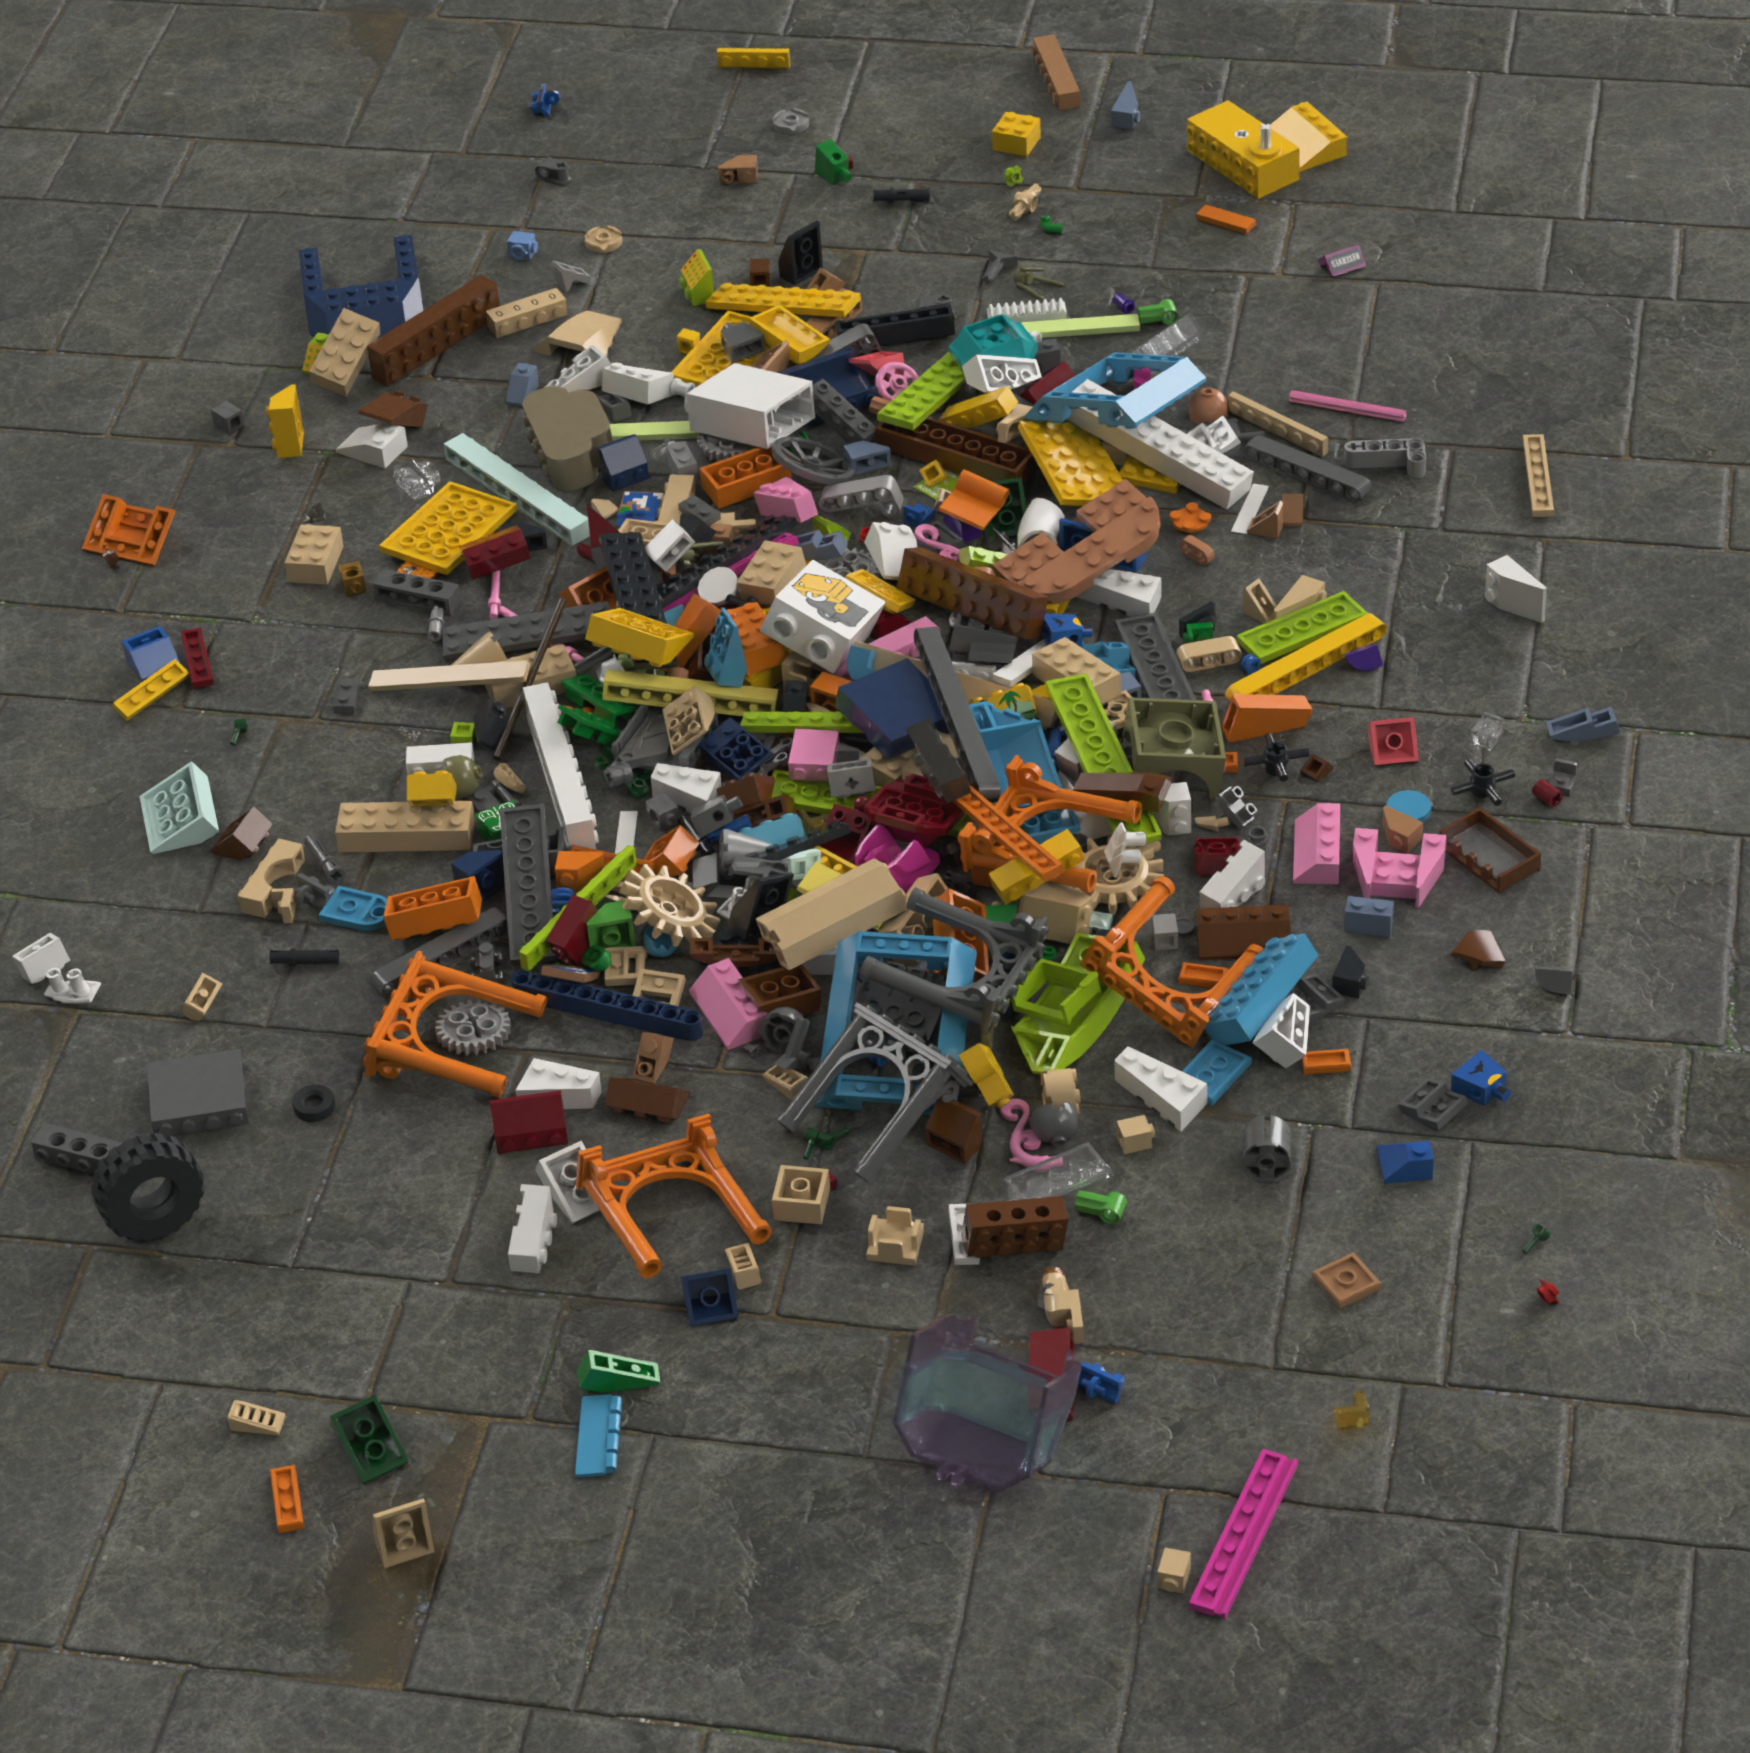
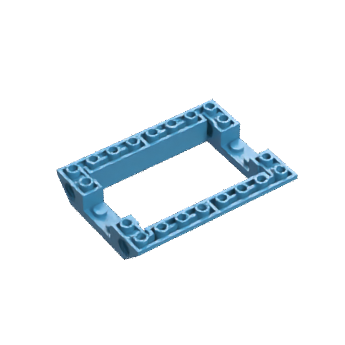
[1025,352,1206,429]
[814,931,977,1115]

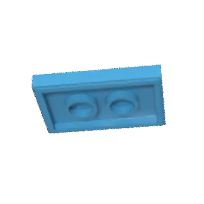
[1182,1040,1252,1106]

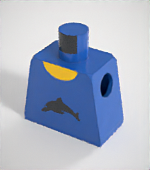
[1041,613,1093,647]
[1451,1050,1511,1105]

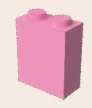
[788,729,840,782]

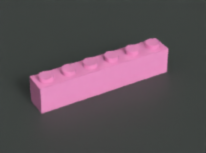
[820,616,941,681]

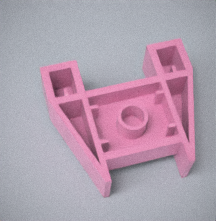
[1353,828,1446,908]

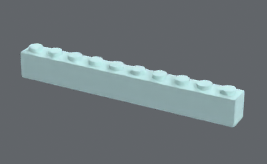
[444,433,590,546]

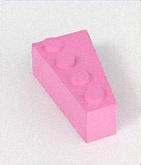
[753,476,818,522]

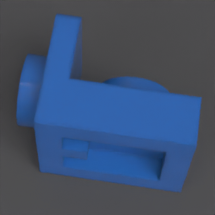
[903,503,935,527]

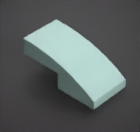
[788,848,821,880]

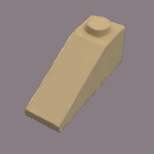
[1273,575,1327,620]

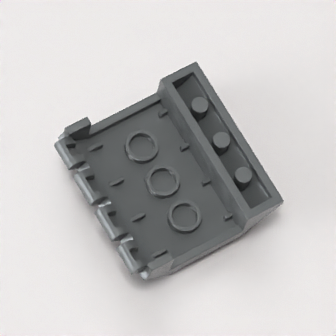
[850,959,946,1053]

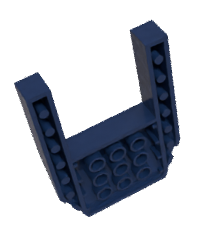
[299,235,423,339]

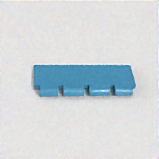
[575,1394,622,1478]

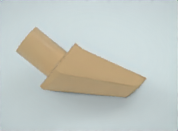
[1195,816,1229,832]

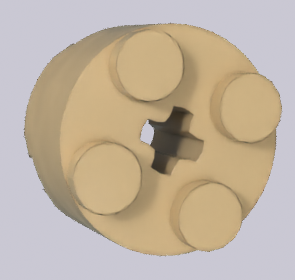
[1041,1068,1080,1115]

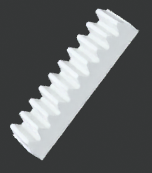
[987,298,1067,322]

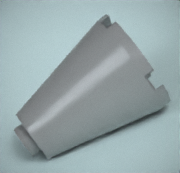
[718,829,773,868]

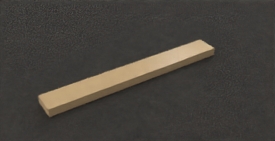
[368,660,531,692]

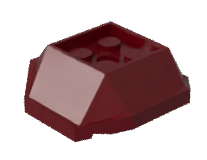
[864,773,964,847]

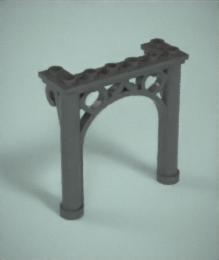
[859,887,1049,1035]
[775,1002,973,1185]

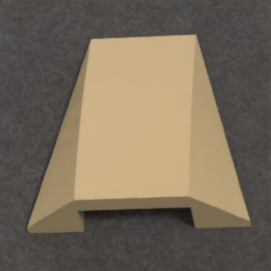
[533,311,621,356]

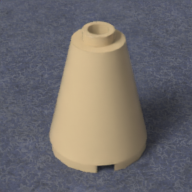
[451,632,507,665]

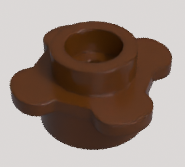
[102,546,120,568]

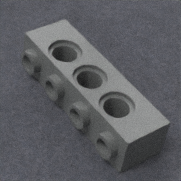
[812,379,876,444]
[373,569,461,616]
[31,1123,122,1174]

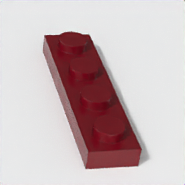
[180,627,214,689]

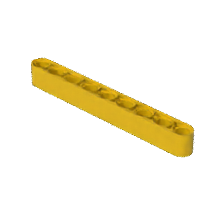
[1225,613,1387,701]

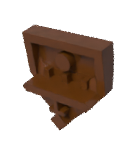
[1450,930,1505,971]

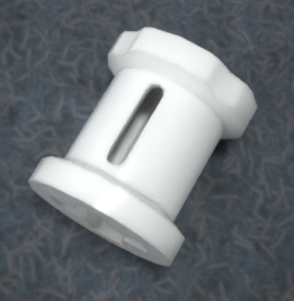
[670,378,696,399]

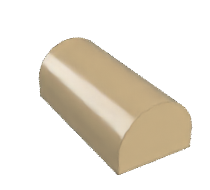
[182,973,222,1021]

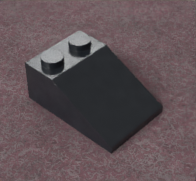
[778,220,823,286]
[727,872,794,940]

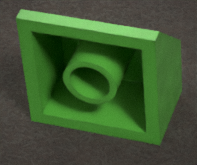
[586,900,636,950]

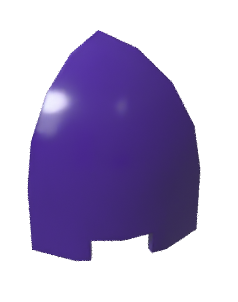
[1345,644,1383,671]

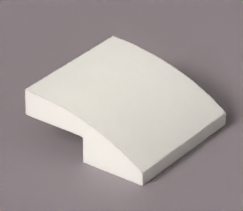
[1187,416,1241,454]

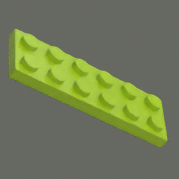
[1237,591,1368,664]

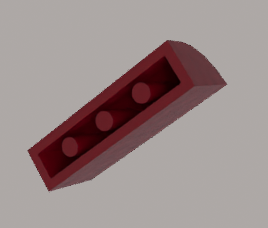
[1028,1327,1075,1423]

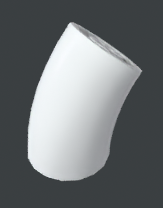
[1017,498,1065,548]

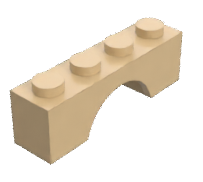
[237,839,305,918]

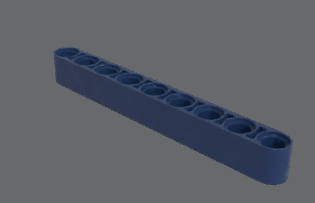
[511,970,703,1041]

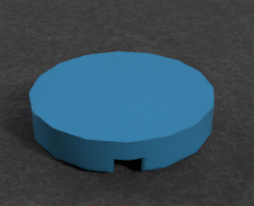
[1386,790,1431,822]

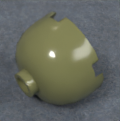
[443,755,482,800]

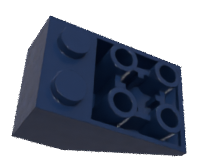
[698,717,773,780]

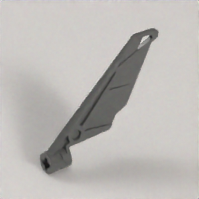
[604,706,671,787]

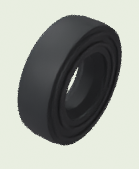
[292,1084,335,1122]

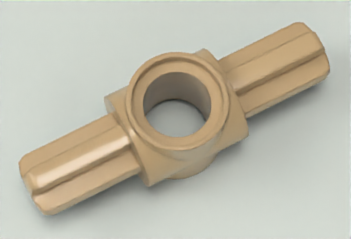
[1009,183,1041,221]

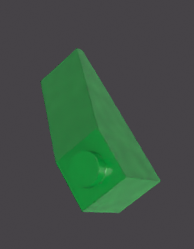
[577,1350,661,1393]

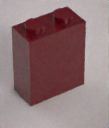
[546,894,598,967]

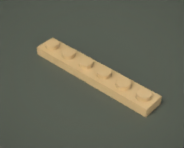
[1228,391,1328,457]
[1523,434,1554,517]

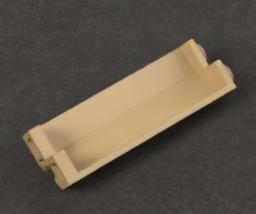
[756,858,907,970]

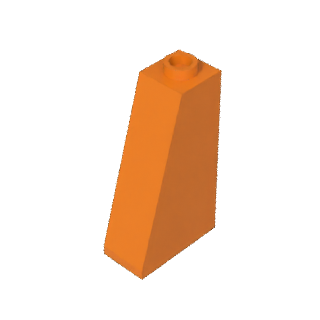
[661,594,721,672]
[1221,694,1312,742]

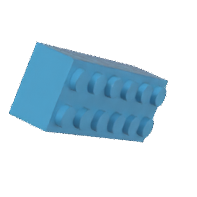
[1205,933,1319,1045]

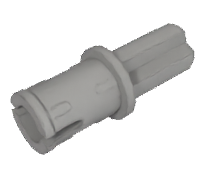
[427,606,444,641]

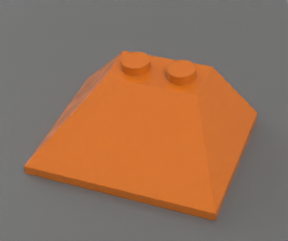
[82,494,176,566]

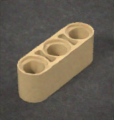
[1176,636,1242,672]

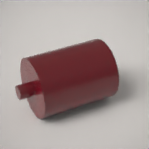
[1532,779,1563,808]

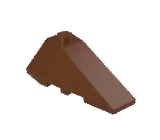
[1073,772,1173,813]

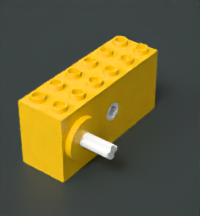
[1187,100,1300,199]

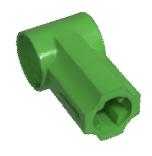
[1137,299,1178,325]
[1075,1190,1127,1225]

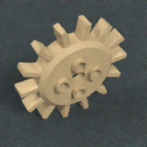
[1070,834,1164,915]
[619,864,720,947]

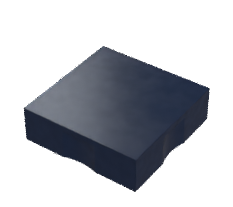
[835,658,949,760]

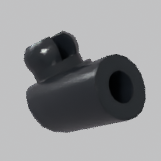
[725,594,758,608]

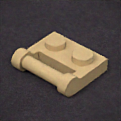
[605,946,647,986]
[633,969,686,1006]

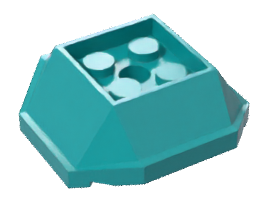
[949,314,1038,370]

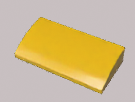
[749,305,830,365]

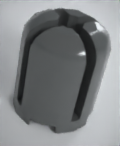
[1242,1115,1291,1184]

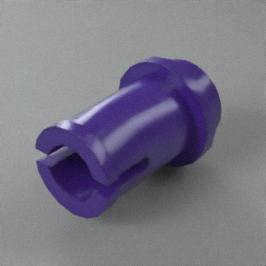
[1112,293,1135,314]

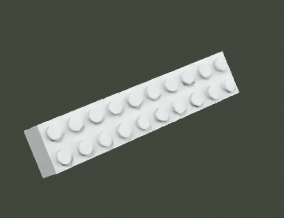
[1066,379,1254,510]
[523,682,599,851]

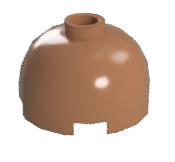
[1188,388,1228,425]

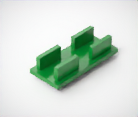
[561,673,639,724]
[557,704,621,745]

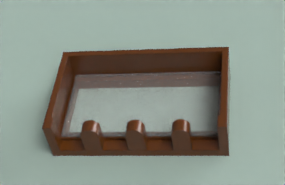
[1439,807,1541,894]

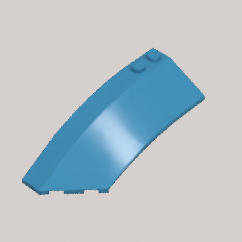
[969,701,1081,844]

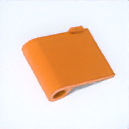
[938,469,1009,530]

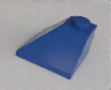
[1377,1141,1434,1184]

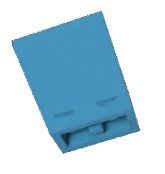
[704,608,747,688]

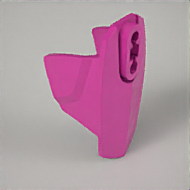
[855,823,941,893]

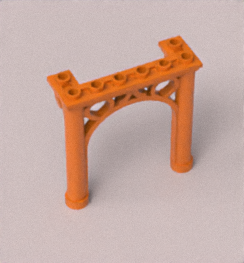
[958,755,1142,893]
[1080,876,1264,1048]
[363,951,547,1099]
[576,1113,772,1278]

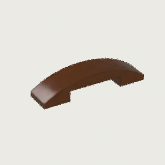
[690,938,778,967]

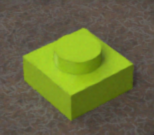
[450,722,475,743]

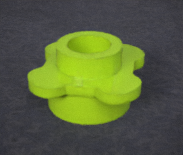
[1004,165,1023,187]

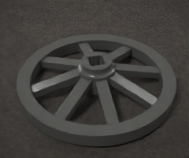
[771,436,855,485]

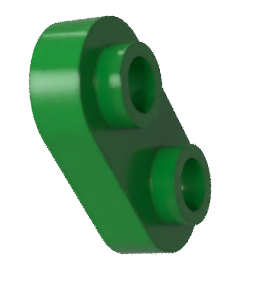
[581,945,612,972]

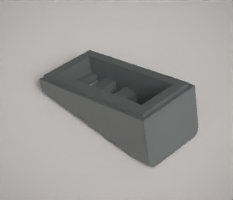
[598,393,632,422]

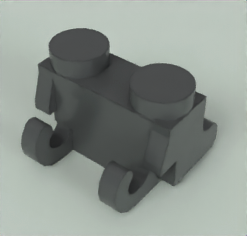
[470,943,504,984]

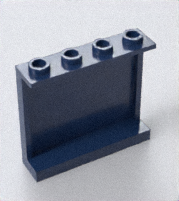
[778,347,879,427]

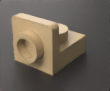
[271,888,297,923]

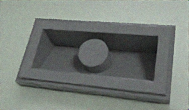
[692,853,720,897]

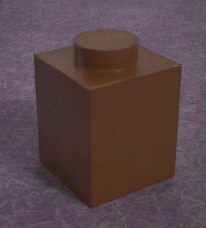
[750,258,771,287]

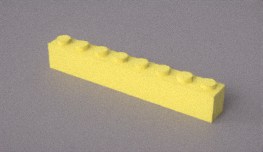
[602,669,778,716]

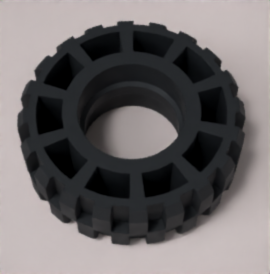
[91,1133,205,1241]

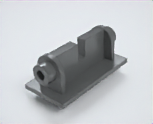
[987,528,1018,555]

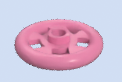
[875,362,919,401]

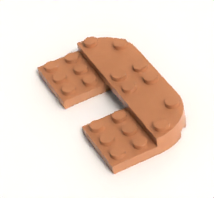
[992,479,1161,604]

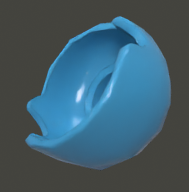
[643,926,677,958]

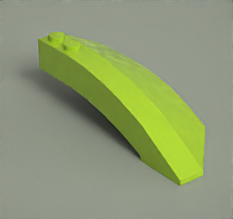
[1011,932,1145,1075]

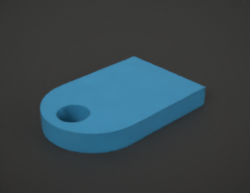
[319,886,387,931]

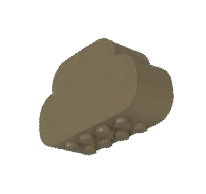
[522,386,613,491]

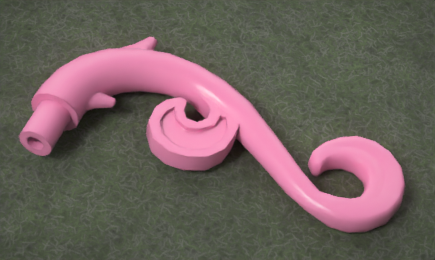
[914,524,960,561]
[1000,1099,1062,1170]

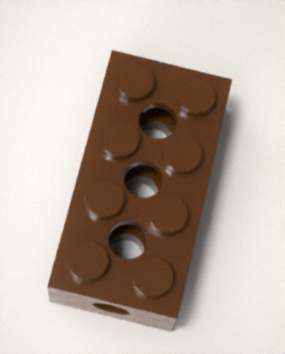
[961,1196,1069,1258]

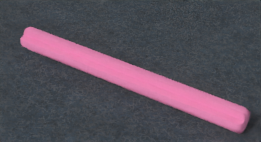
[1289,390,1406,422]

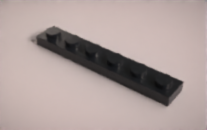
[719,820,851,880]

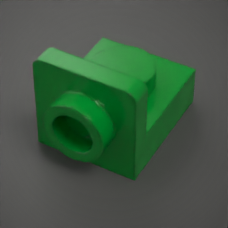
[1183,622,1213,644]

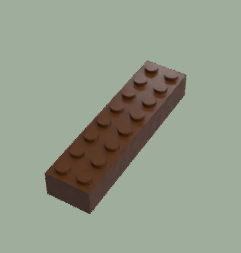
[367,275,500,387]
[875,417,1037,485]
[897,547,1049,639]

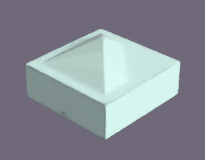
[1089,911,1113,932]

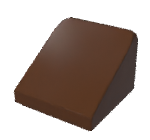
[1300,753,1334,782]

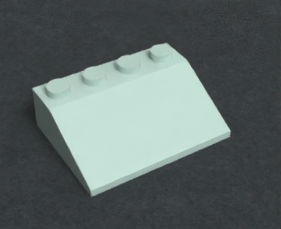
[140,761,219,854]

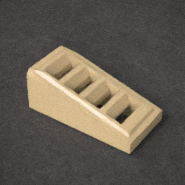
[762,1065,808,1101]
[725,1243,761,1289]
[228,1400,286,1436]

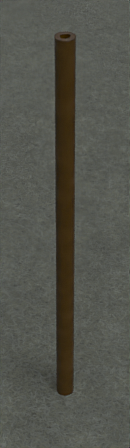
[493,598,567,760]

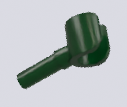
[230,719,248,745]
[803,1127,820,1160]
[819,1127,850,1149]
[1522,1224,1551,1254]

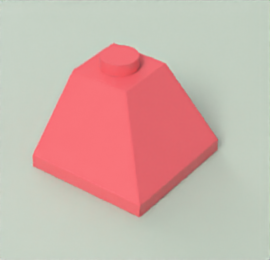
[849,351,904,382]
[1367,717,1419,765]

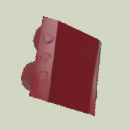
[1194,837,1240,878]

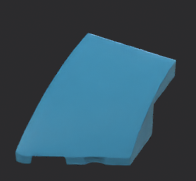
[1081,641,1136,677]

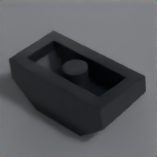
[1179,601,1217,638]

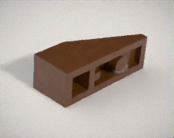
[733,794,797,833]

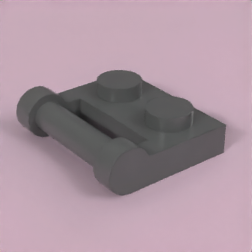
[467,779,522,813]

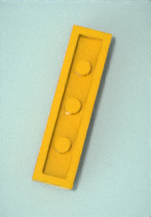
[717,48,790,68]
[112,659,190,722]

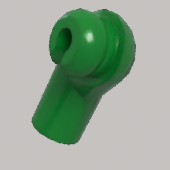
[1039,215,1064,234]

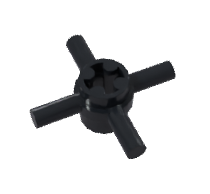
[1243,733,1309,782]
[1451,759,1515,806]

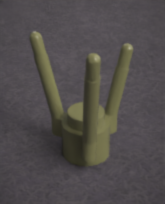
[1013,266,1064,300]
[677,541,723,566]

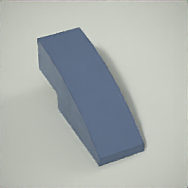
[795,530,848,560]
[1546,706,1621,741]

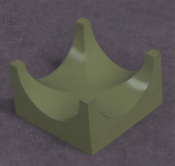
[1122,697,1226,799]

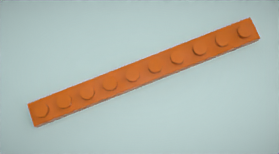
[947,782,1065,882]

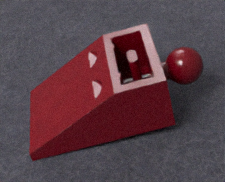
[815,796,875,865]

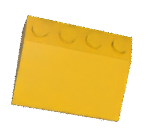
[1271,102,1347,172]
[585,608,694,667]

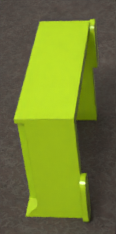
[1011,958,1101,1027]

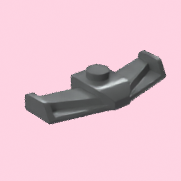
[728,855,803,891]

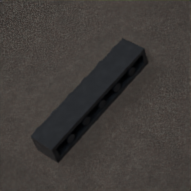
[835,304,955,346]

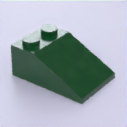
[987,477,1027,538]
[329,1394,409,1484]

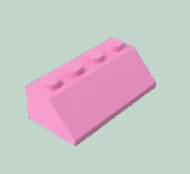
[1293,803,1340,884]
[689,958,768,1050]

